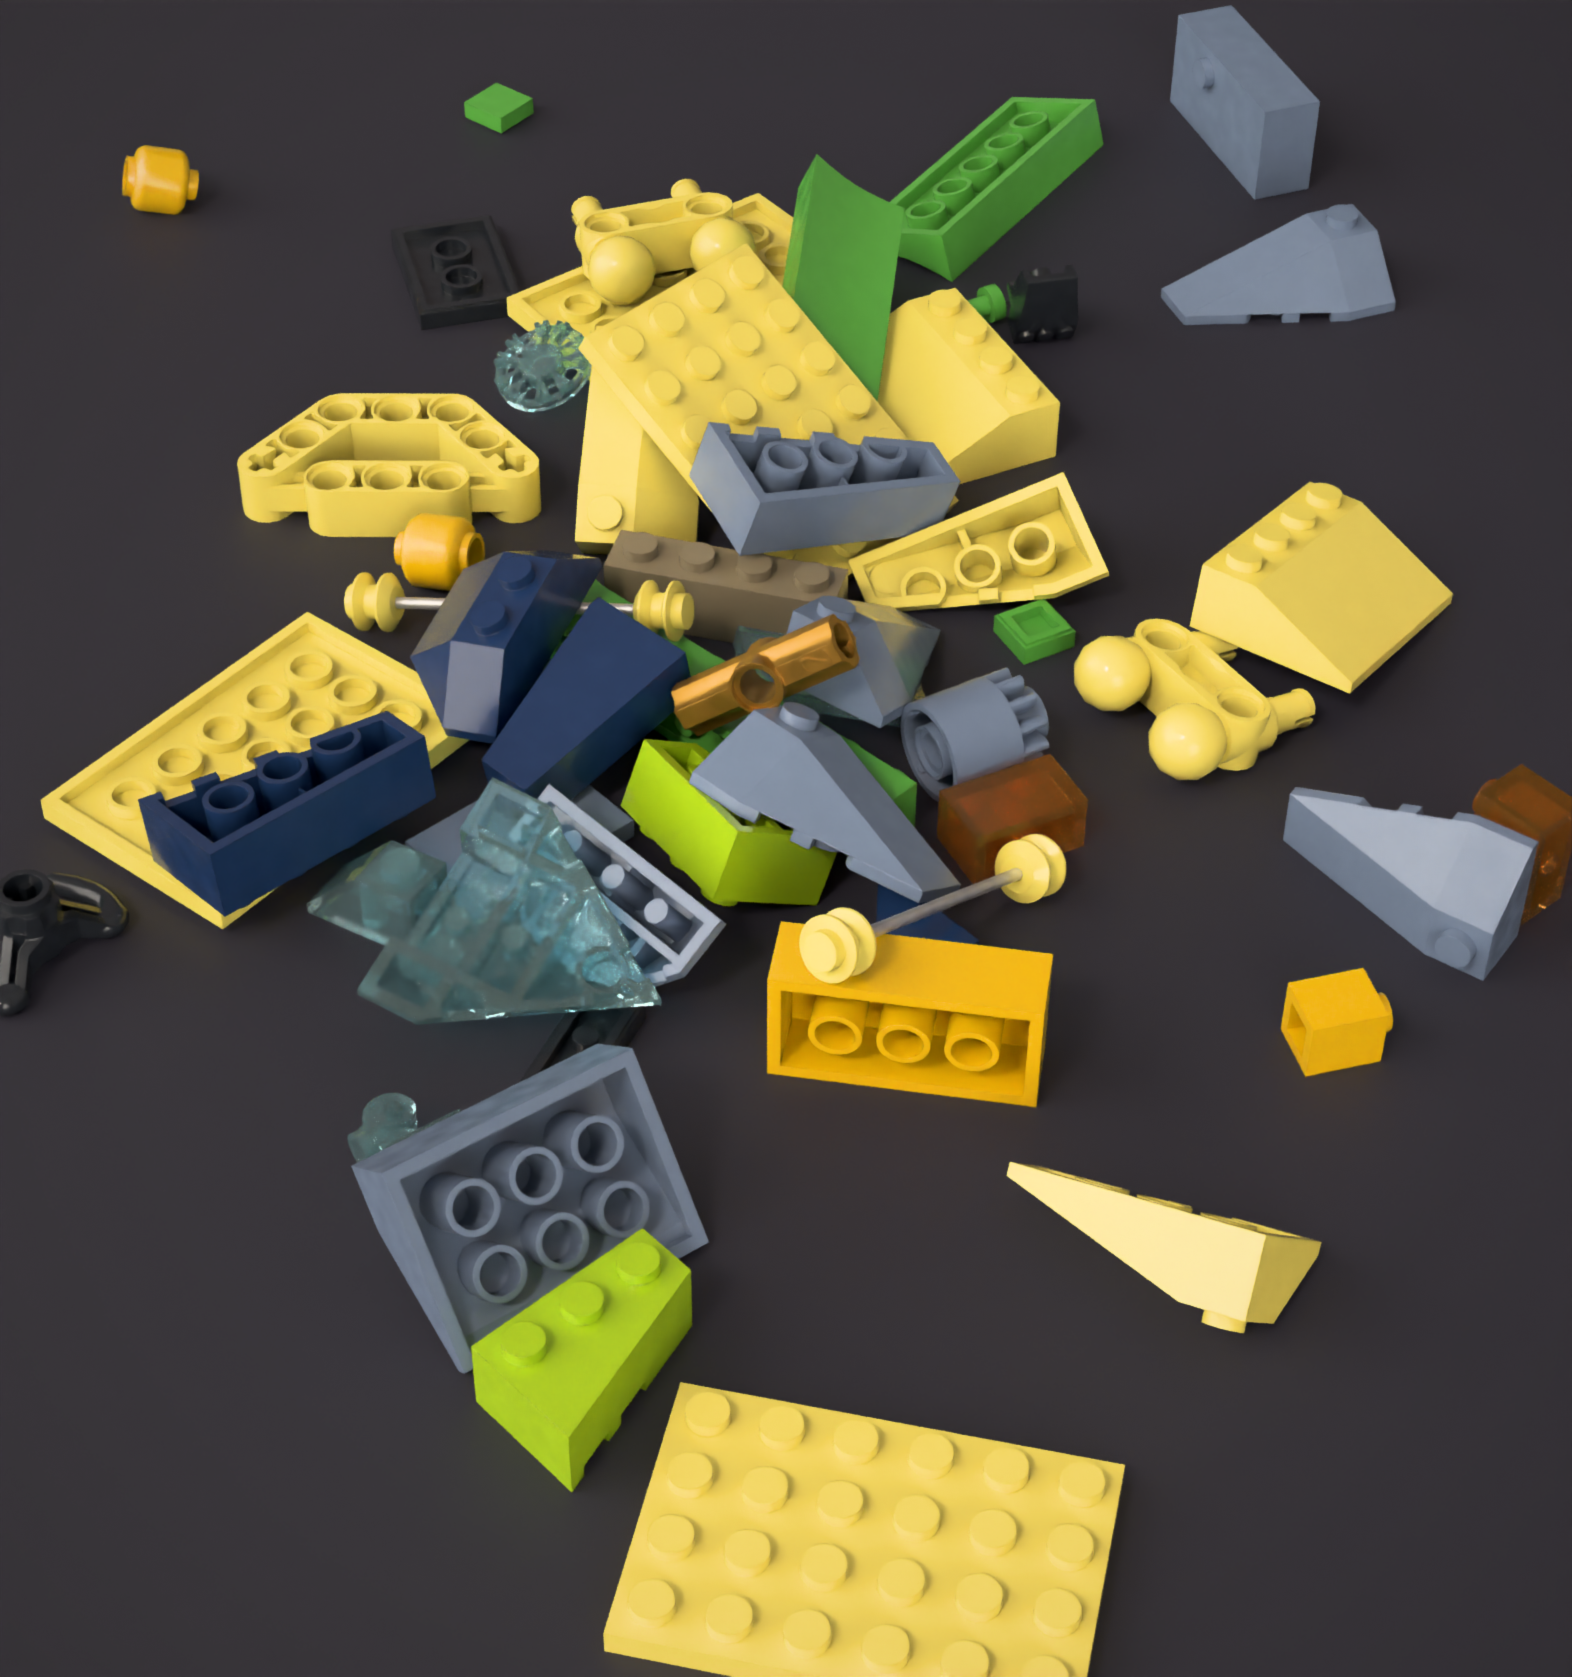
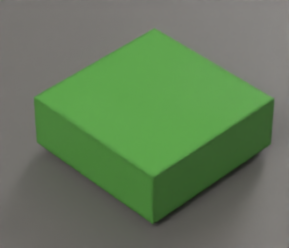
[464,83,534,134]
[993,599,1076,665]

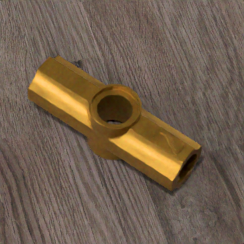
[671,613,860,736]

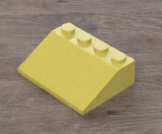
[878,288,1060,485]
[1190,482,1453,694]

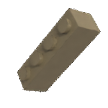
[603,530,848,646]

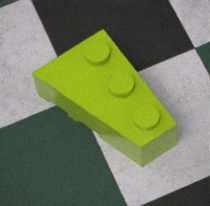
[471,1228,692,1492]

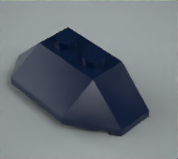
[410,550,603,744]

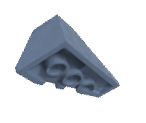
[1161,204,1396,325]

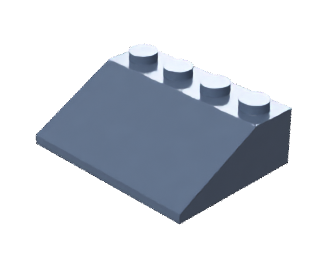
[351,1044,709,1374]

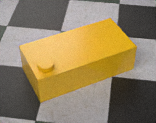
[767,921,1053,1107]

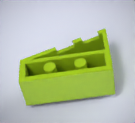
[620,739,837,906]

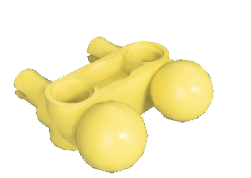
[571,179,757,304]
[1074,619,1316,780]

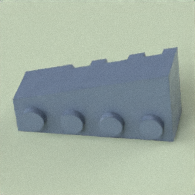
[689,422,961,556]

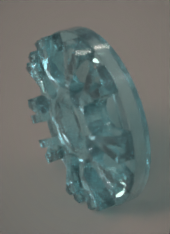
[494,320,592,412]

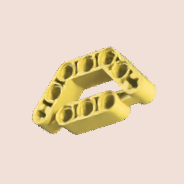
[237,393,541,537]

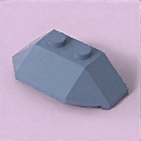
[509,784,726,997]

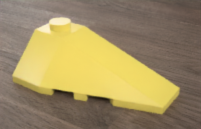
[575,326,700,555]
[848,472,1109,611]

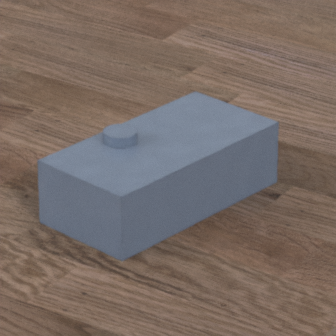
[1170,5,1320,200]

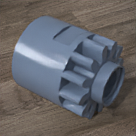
[900,667,1049,804]

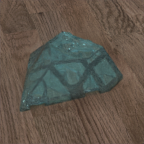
[357,777,661,1025]

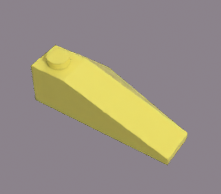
[1006,1162,1321,1333]

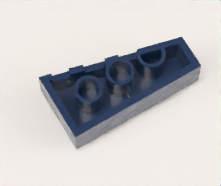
[138,711,436,917]

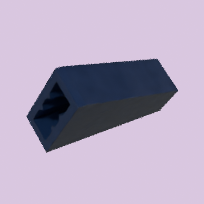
[481,597,691,820]

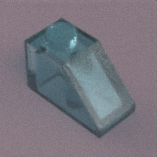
[307,840,451,958]

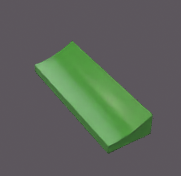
[890,97,1104,282]
[782,154,905,402]

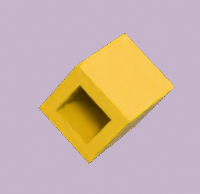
[1281,968,1393,1077]

